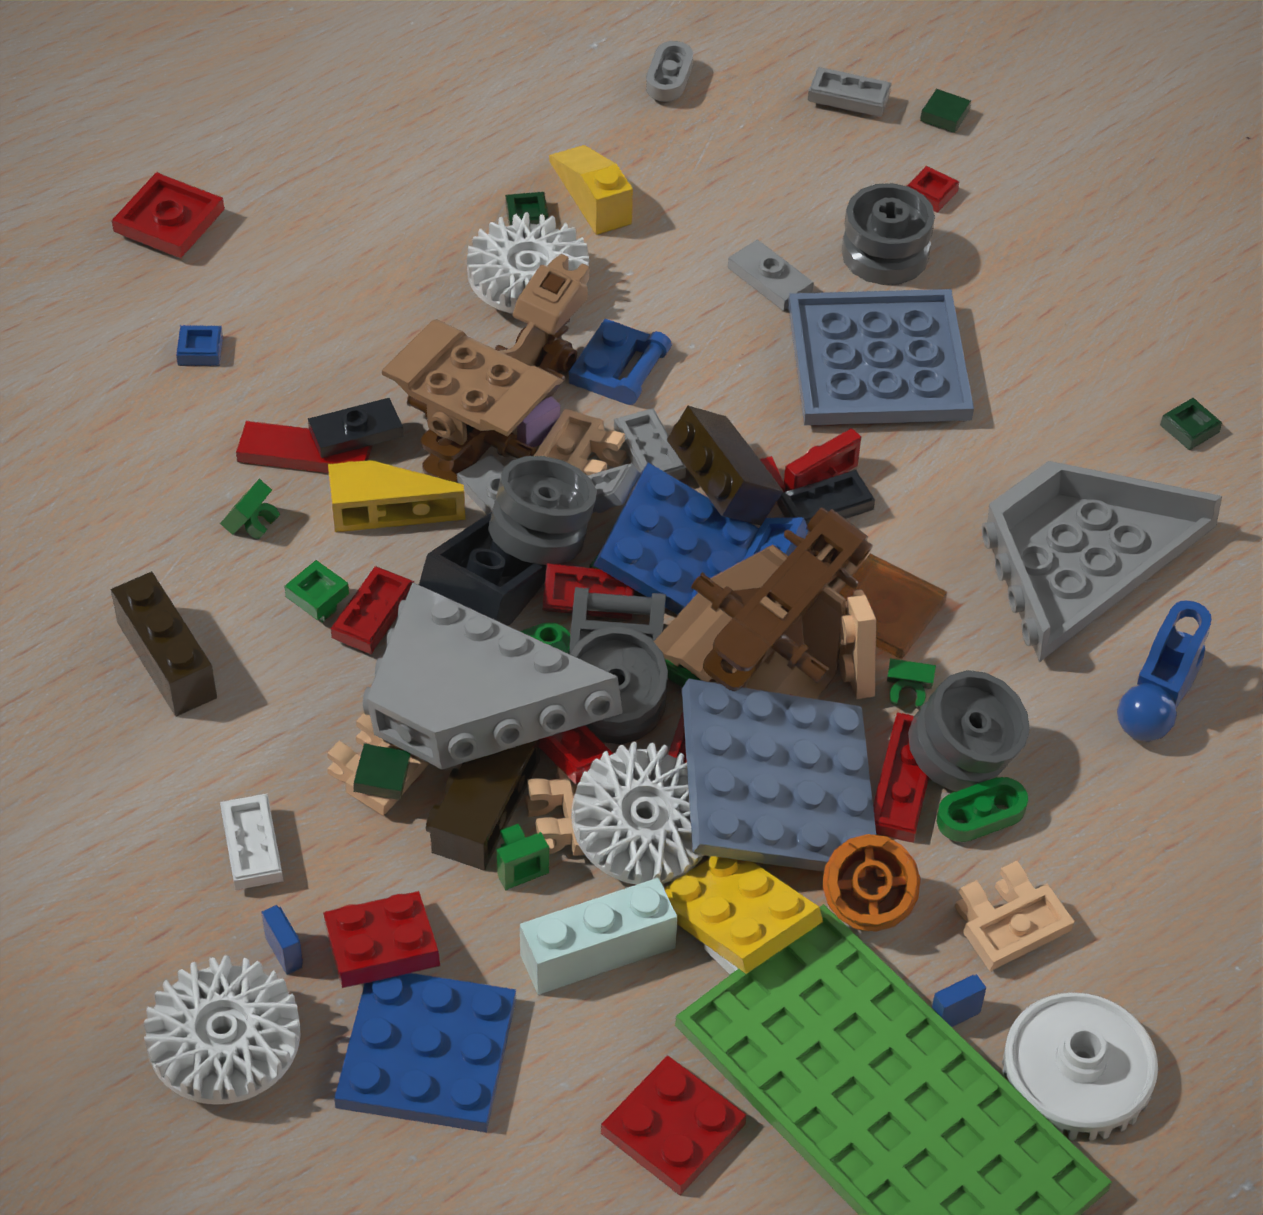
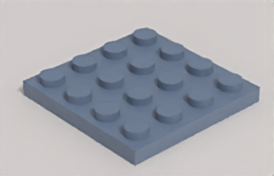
[788,289,974,425]
[682,679,876,872]

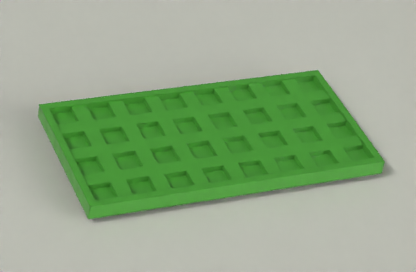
[675,904,1112,1215]

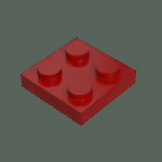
[111,172,225,258]
[323,891,441,988]
[601,1055,747,1196]

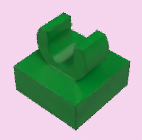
[219,479,280,539]
[284,560,349,622]
[887,658,936,708]
[497,824,549,891]

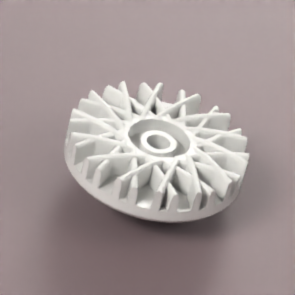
[467,212,589,314]
[571,742,704,885]
[144,955,300,1105]
[1002,992,1158,1140]

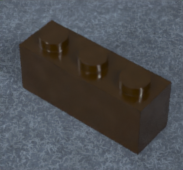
[667,406,783,526]
[110,571,217,717]
[426,739,540,871]

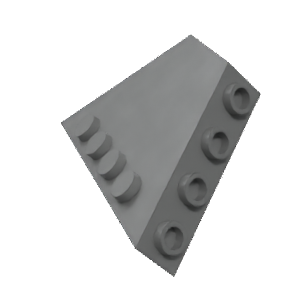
[982,461,1222,663]
[363,583,623,769]

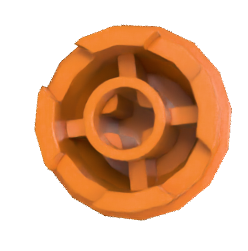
[822,834,921,932]

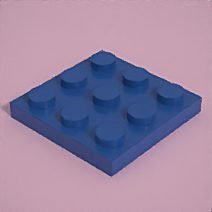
[594,462,759,615]
[334,973,516,1133]

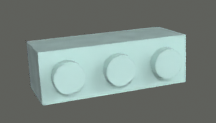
[520,878,677,995]

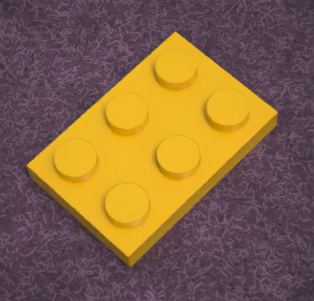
[664,856,823,974]

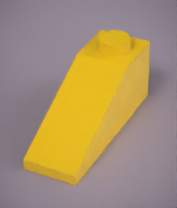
[549,145,633,235]
[328,460,466,532]

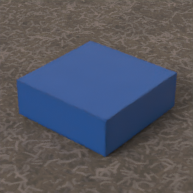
[176,325,223,366]
[261,905,303,975]
[932,974,986,1027]

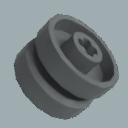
[842,183,935,285]
[488,456,597,565]
[570,626,668,744]
[908,670,1030,791]

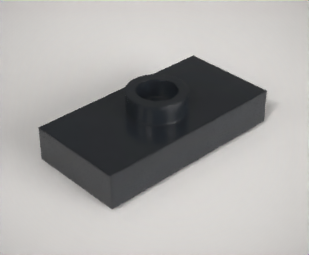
[308,398,404,458]
[777,470,875,525]

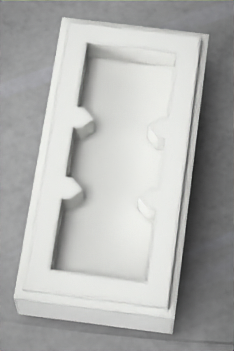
[220,794,283,890]

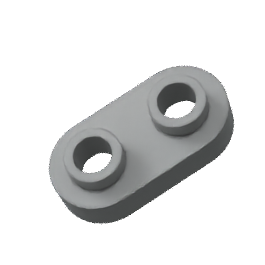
[646,41,693,102]

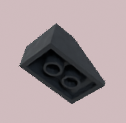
[419,511,547,626]

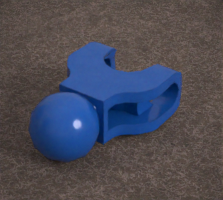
[1117,600,1212,742]

